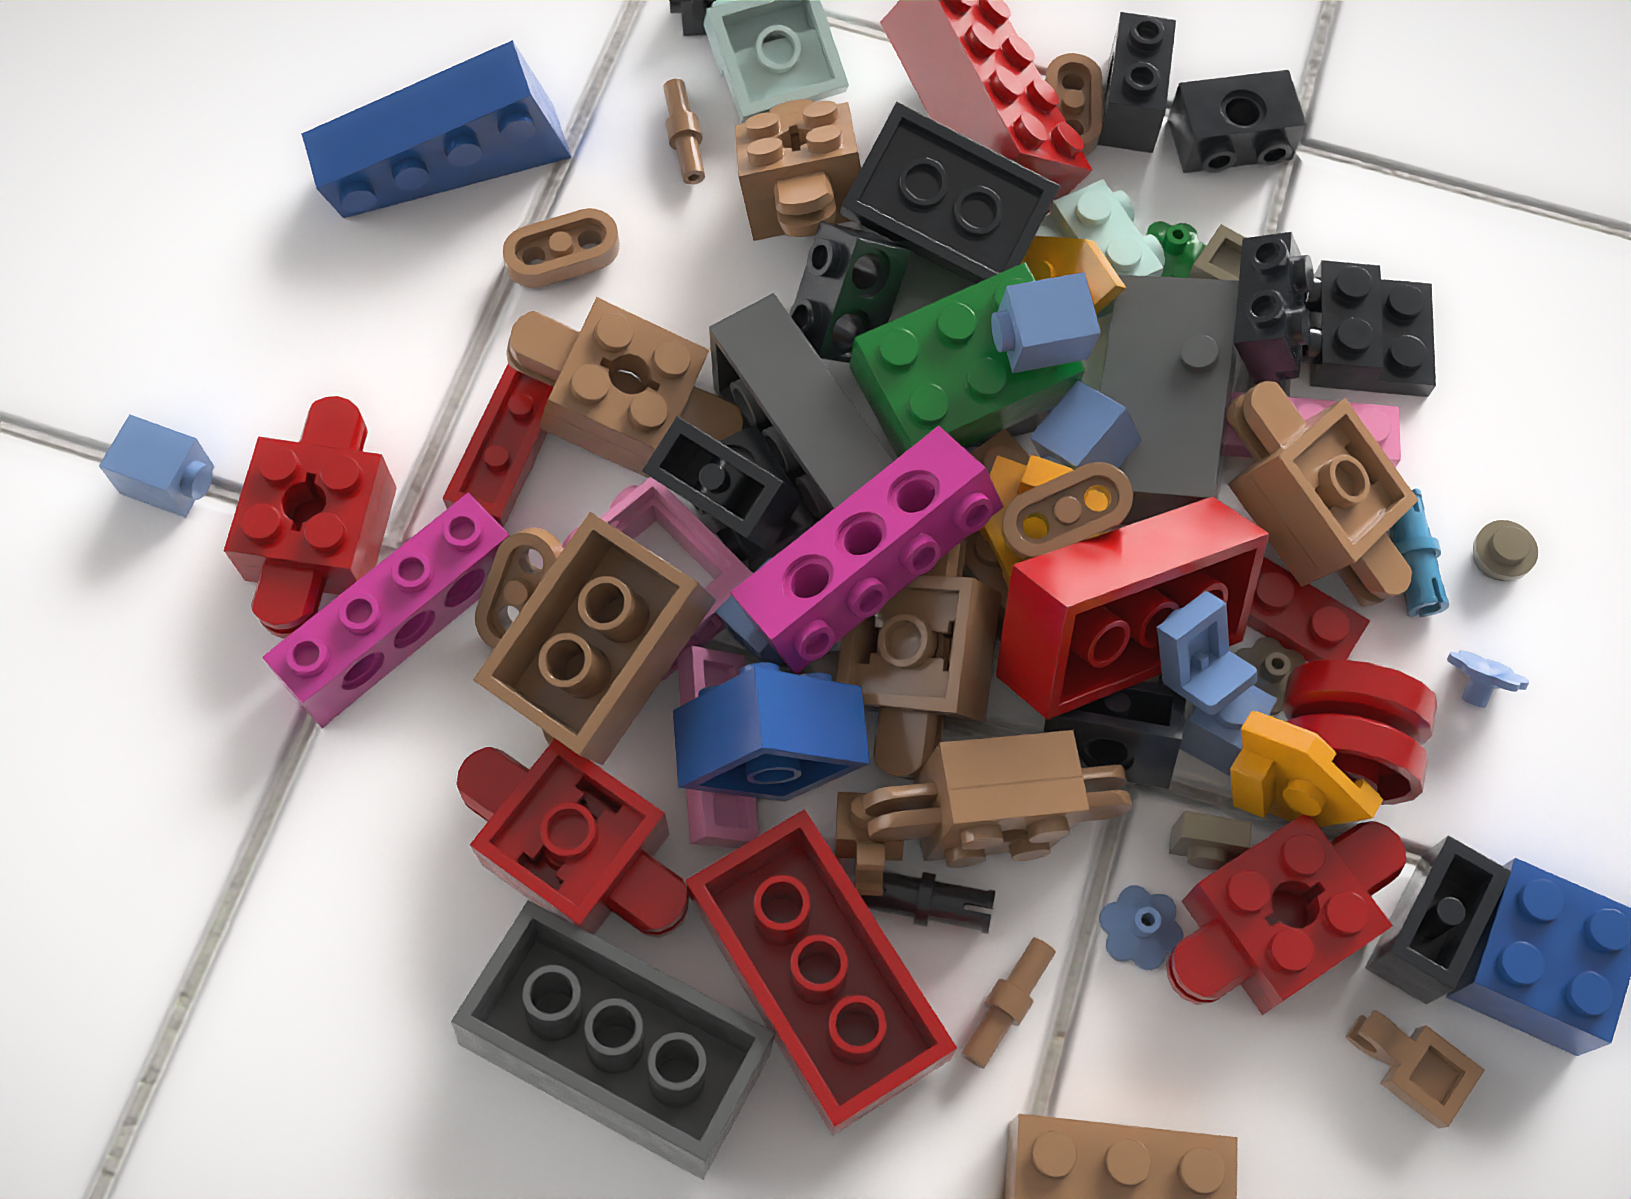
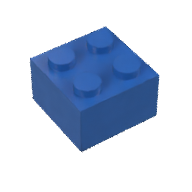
[673,662,870,802]
[1446,857,1631,1056]

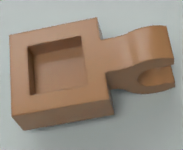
[835,792,904,896]
[1345,1010,1485,1129]

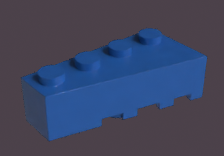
[301,40,572,219]

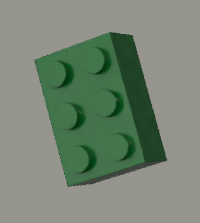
[849,262,1086,458]

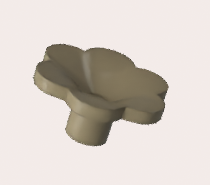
[1234,637,1306,715]

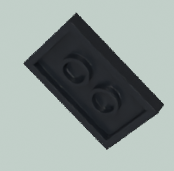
[839,101,1060,284]

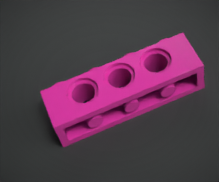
[730,426,1004,674]
[262,492,510,728]

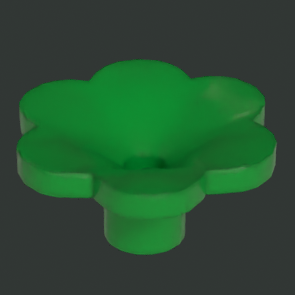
[1146,221,1206,278]

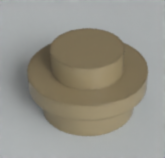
[1473,520,1539,581]

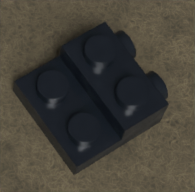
[1234,231,1314,397]
[1301,260,1436,397]

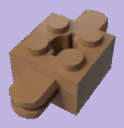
[735,99,861,241]
[506,297,743,478]
[1226,381,1418,606]
[836,538,1001,780]
[863,730,1133,868]

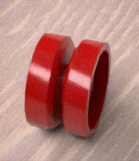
[1282,659,1437,805]

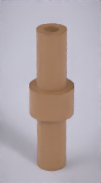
[663,78,705,185]
[961,937,1056,1069]

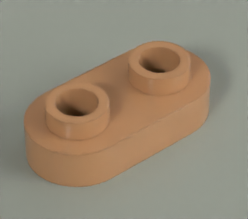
[1045,53,1103,156]
[503,208,620,288]
[1001,462,1133,560]
[475,527,563,649]

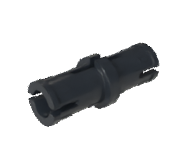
[860,871,996,934]

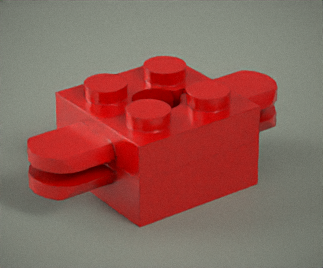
[223,396,397,639]
[456,738,689,938]
[1166,814,1407,1016]

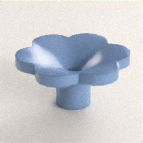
[1446,650,1530,708]
[1099,885,1184,971]

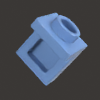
[1157,591,1257,715]

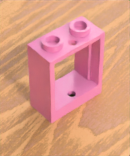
[562,477,753,681]

